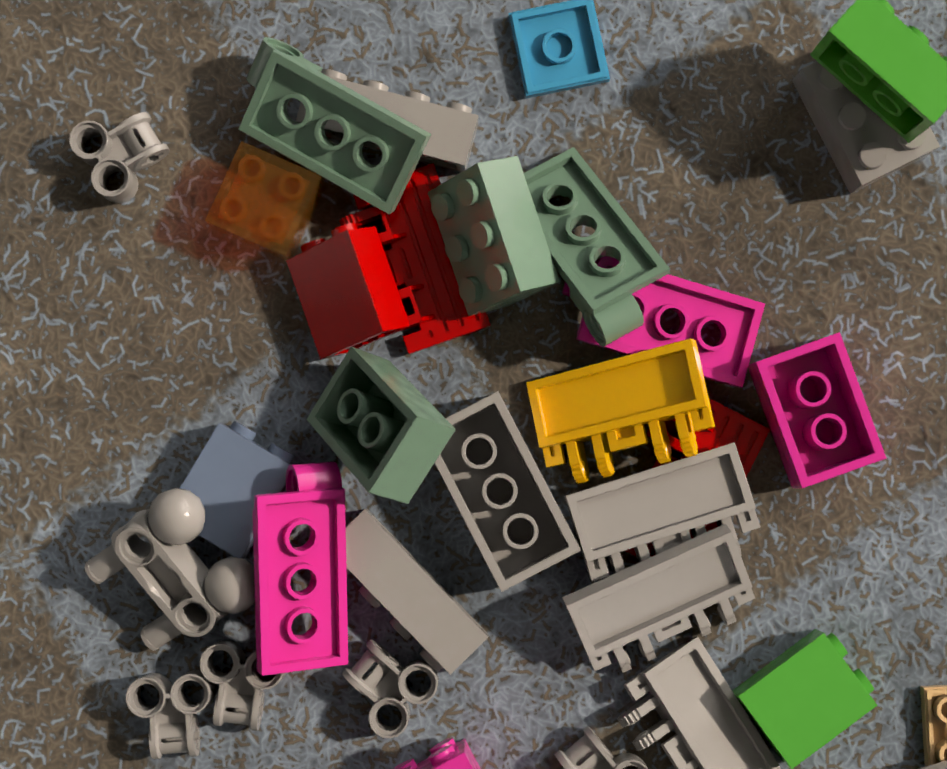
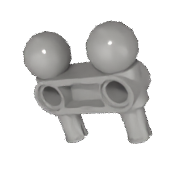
[84,488,255,651]

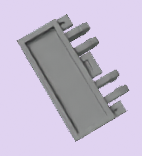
[564,442,761,582]
[562,524,756,673]
[617,636,781,769]

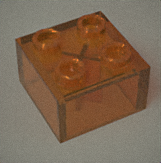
[205,141,326,261]

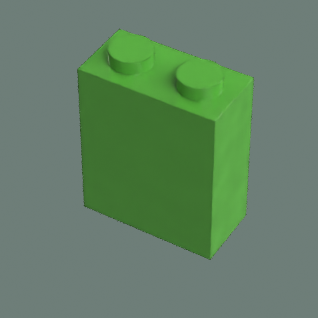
[732,629,878,769]

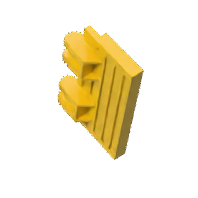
[526,338,715,484]

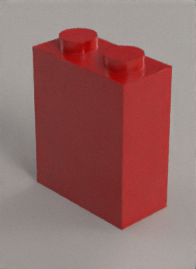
[286,223,411,360]

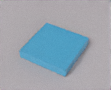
[508,0,610,99]

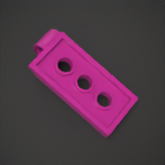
[562,256,765,388]
[253,461,348,676]

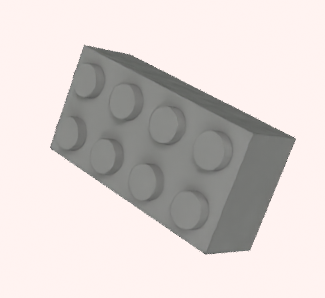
[435,391,581,592]

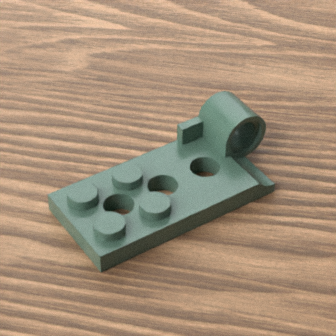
[239,37,432,214]
[524,147,670,347]

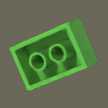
[810,0,947,143]

